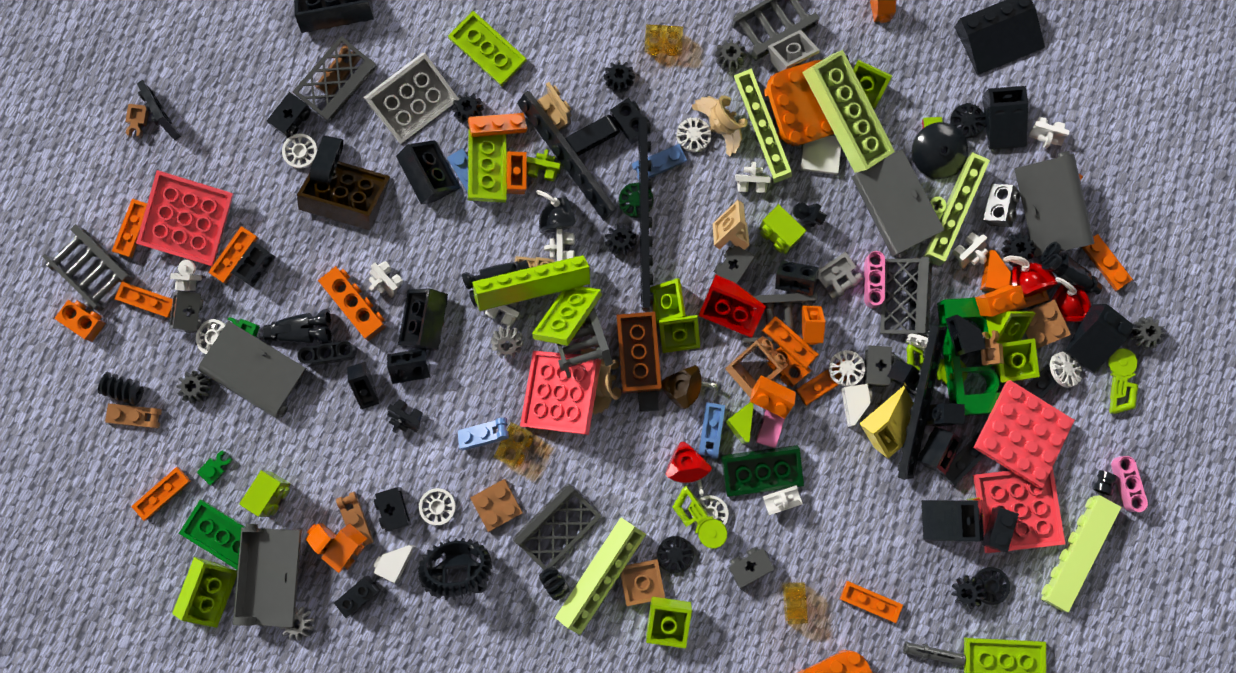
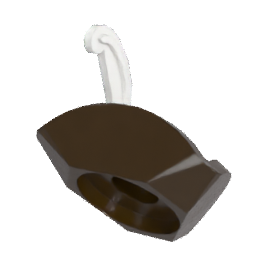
[661,365,717,409]

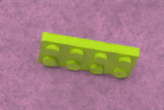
[448,11,527,87]
[468,129,507,203]
[532,286,602,346]
[964,637,1046,673]

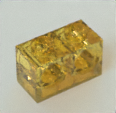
[644,24,683,56]
[494,422,534,468]
[782,581,808,624]

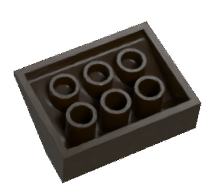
[297,161,390,231]

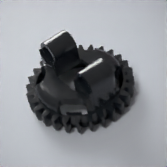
[418,538,492,600]

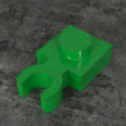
[227,317,260,337]
[196,450,233,486]

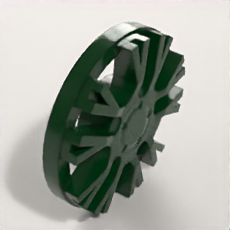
[619,182,654,218]

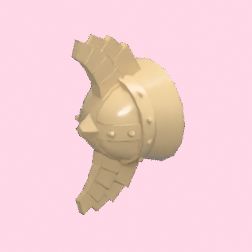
[692,96,748,157]
[581,348,622,415]

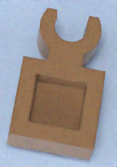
[125,104,149,138]
[981,330,1004,366]

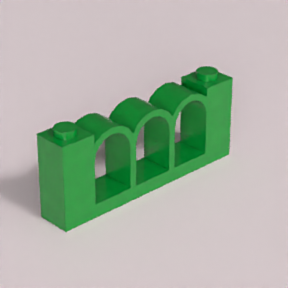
[937,298,1001,416]

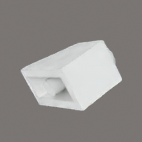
[841,384,873,427]
[373,545,416,583]

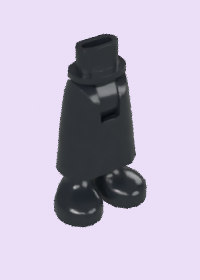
[1041,242,1102,295]
[462,260,530,307]
[263,309,332,344]

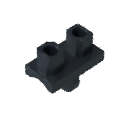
[793,203,827,227]
[387,399,423,433]

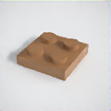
[1025,300,1071,349]
[470,479,523,532]
[620,559,665,606]

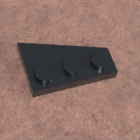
[136,80,181,140]

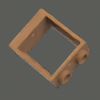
[725,336,788,398]

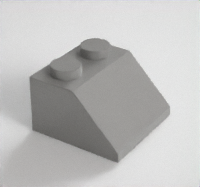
[768,30,820,72]

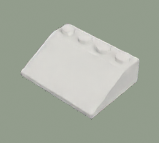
[363,53,459,144]

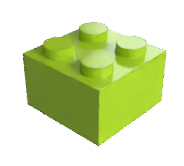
[759,204,807,255]
[239,470,291,517]
[646,596,692,648]

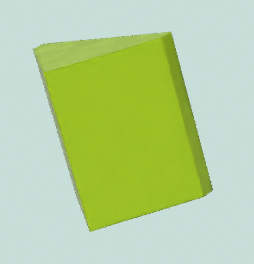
[853,60,892,108]
[650,278,686,324]
[986,311,1036,344]
[658,315,700,353]
[993,338,1040,382]
[725,402,754,444]

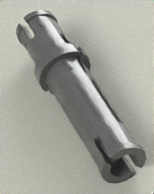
[903,641,965,667]

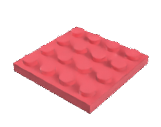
[136,170,234,266]
[520,351,601,435]
[973,380,1075,488]
[973,467,1065,553]

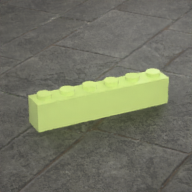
[734,68,792,183]
[923,152,990,266]
[1041,495,1121,613]
[555,518,646,635]

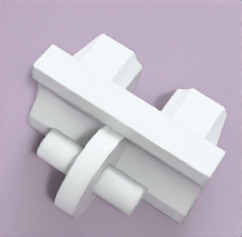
[1029,117,1069,148]
[735,162,771,193]
[544,229,575,261]
[953,232,988,268]
[170,260,202,291]
[369,261,403,298]
[485,303,521,327]
[762,485,803,515]

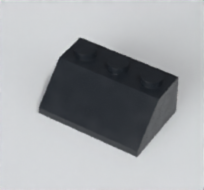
[396,140,461,205]
[398,289,448,350]

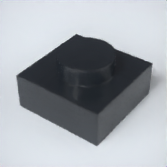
[638,391,659,412]

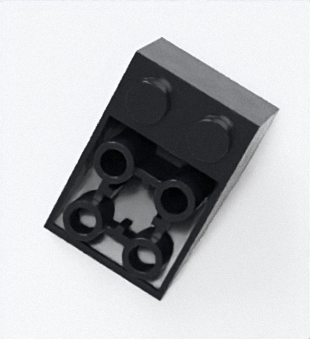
[982,86,1028,150]
[921,500,984,542]

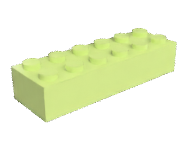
[802,50,895,173]

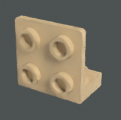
[537,82,572,131]

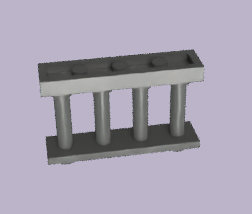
[732,0,820,61]
[42,224,134,311]
[742,292,818,347]
[557,308,613,378]

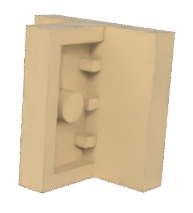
[713,200,750,250]

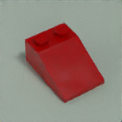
[699,274,766,338]

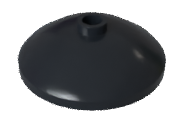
[911,122,968,179]

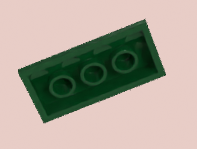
[721,445,804,497]

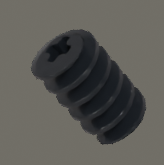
[97,372,144,405]

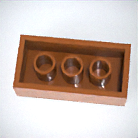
[617,312,662,394]

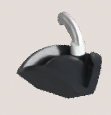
[536,190,576,233]

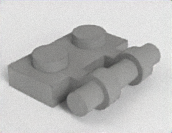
[818,252,863,300]

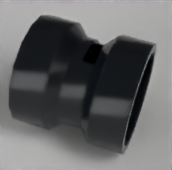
[1092,470,1119,496]

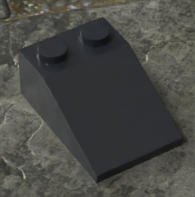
[1064,304,1135,373]

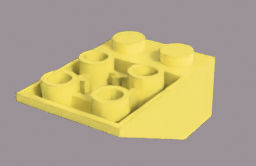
[860,386,914,459]

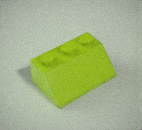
[172,557,238,628]

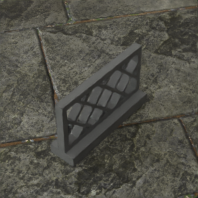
[293,36,377,123]
[880,257,933,336]
[513,482,601,570]

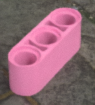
[864,251,885,308]
[756,410,785,448]
[1111,456,1148,512]

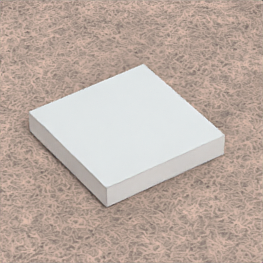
[800,136,841,175]

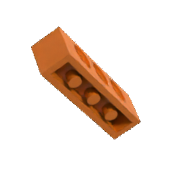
[318,266,386,341]

